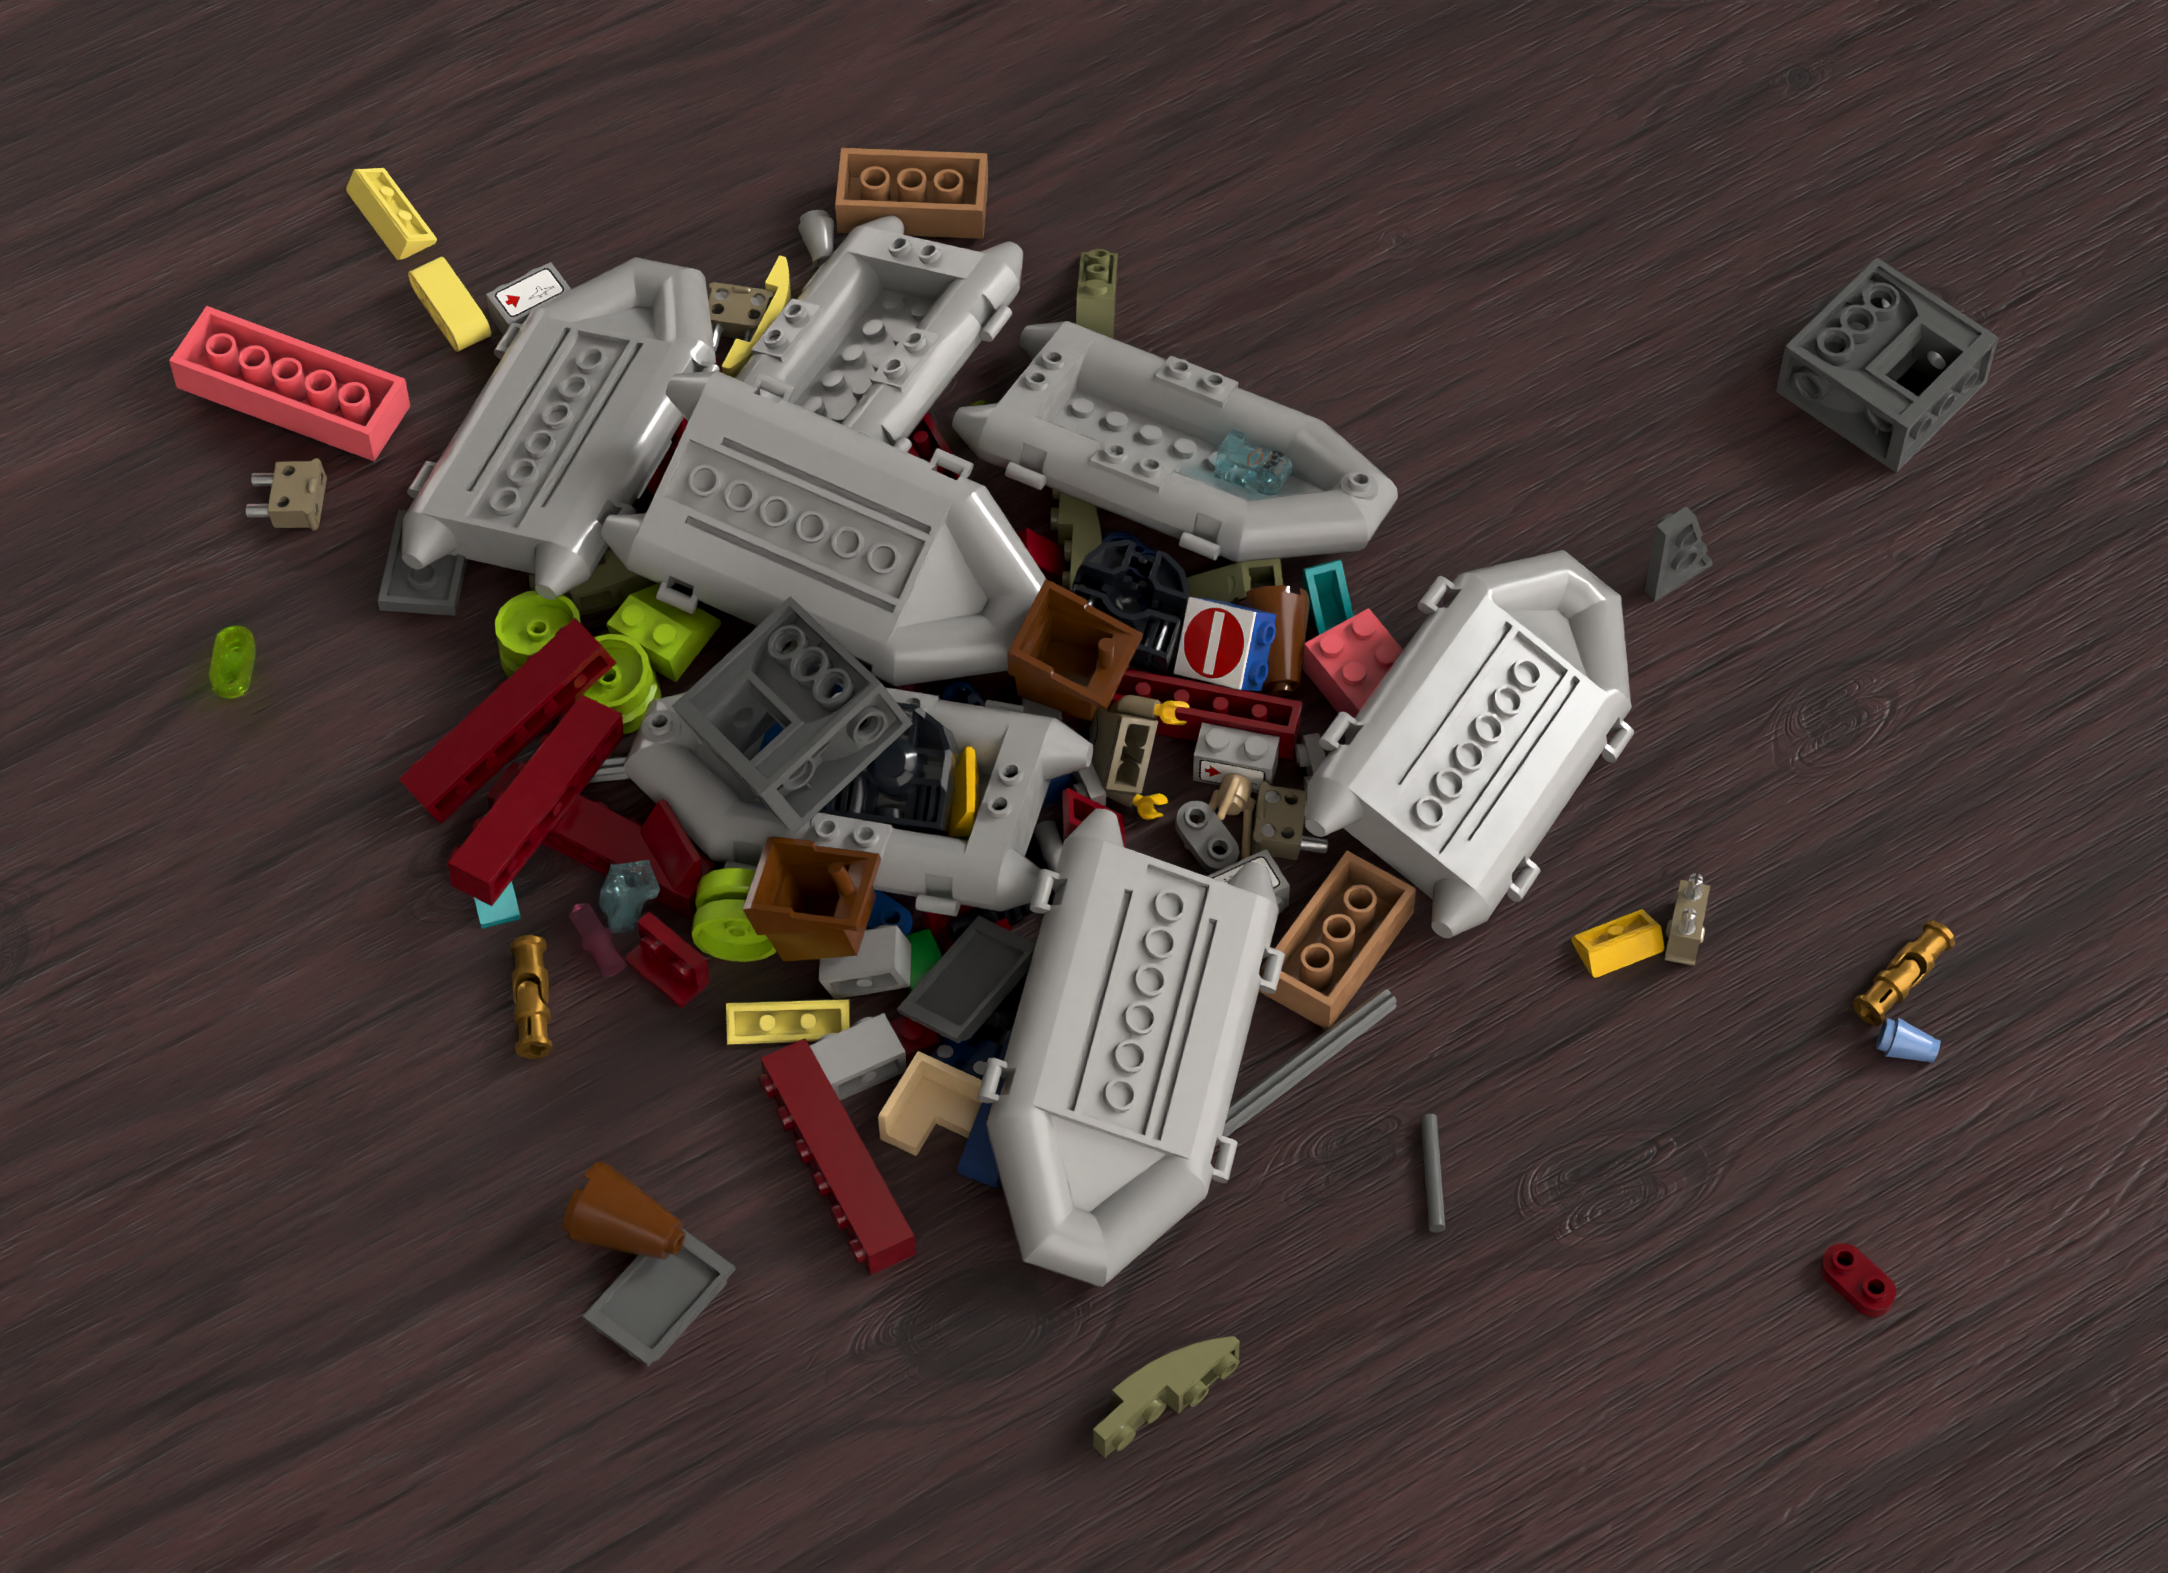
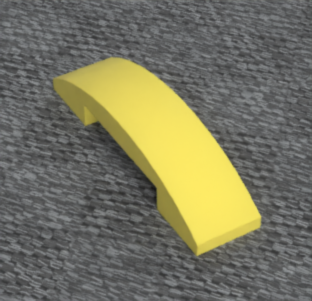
[722,255,791,378]

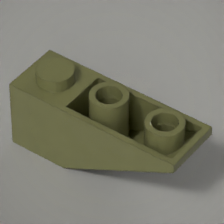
[1076,249,1118,338]
[1167,558,1283,618]

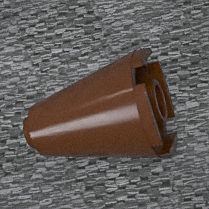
[1232,585,1310,698]
[563,1161,686,1260]

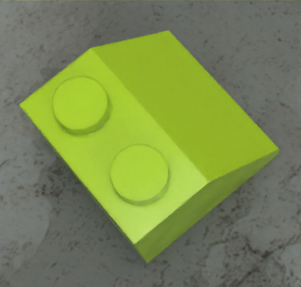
[607,584,721,682]

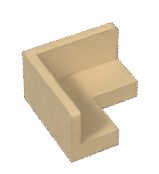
[878,1051,982,1156]

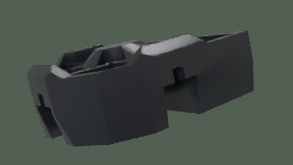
[1070,540,1190,676]
[825,702,960,836]

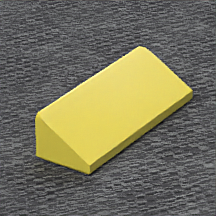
[346,168,437,260]
[726,999,850,1044]

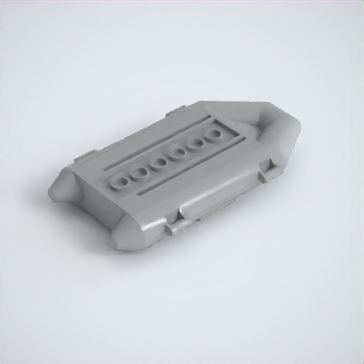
[735,215,1023,452]
[402,257,720,600]
[952,321,1398,563]
[600,371,1047,686]
[1305,550,1634,938]
[624,672,1093,917]
[977,809,1285,1287]

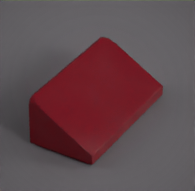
[640,799,702,890]

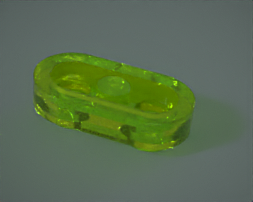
[209,625,256,699]

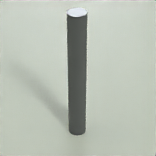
[1420,1114,1446,1233]

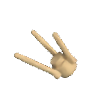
[1184,773,1256,860]

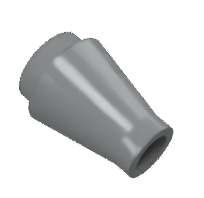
[798,210,834,267]

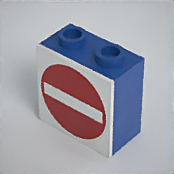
[1174,597,1277,691]

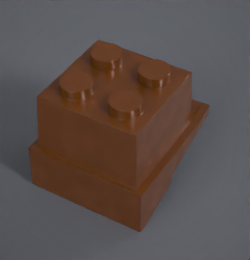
[1008,580,1143,722]
[743,836,881,962]

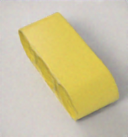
[408,256,491,352]

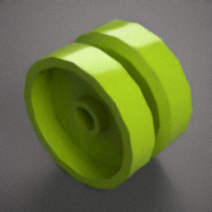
[495,591,581,678]
[575,634,661,734]
[691,868,776,962]

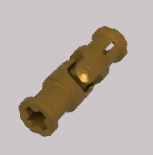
[1852,920,1955,1026]
[510,935,553,1059]

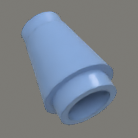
[1876,1017,1941,1063]

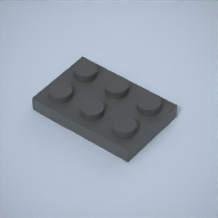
[378,510,468,616]

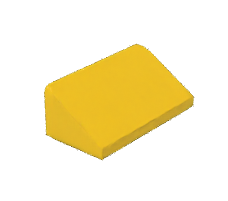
[948,746,979,837]
[1571,909,1665,978]

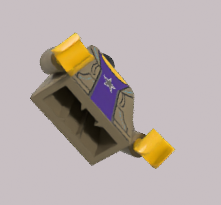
[1089,695,1189,820]

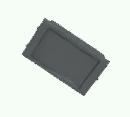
[897,915,1036,1044]
[583,1228,735,1367]

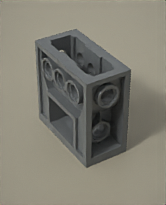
[1776,258,1998,473]
[672,596,913,834]

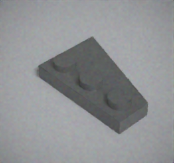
[1644,506,1713,602]

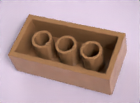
[835,148,988,239]
[1259,851,1416,1030]

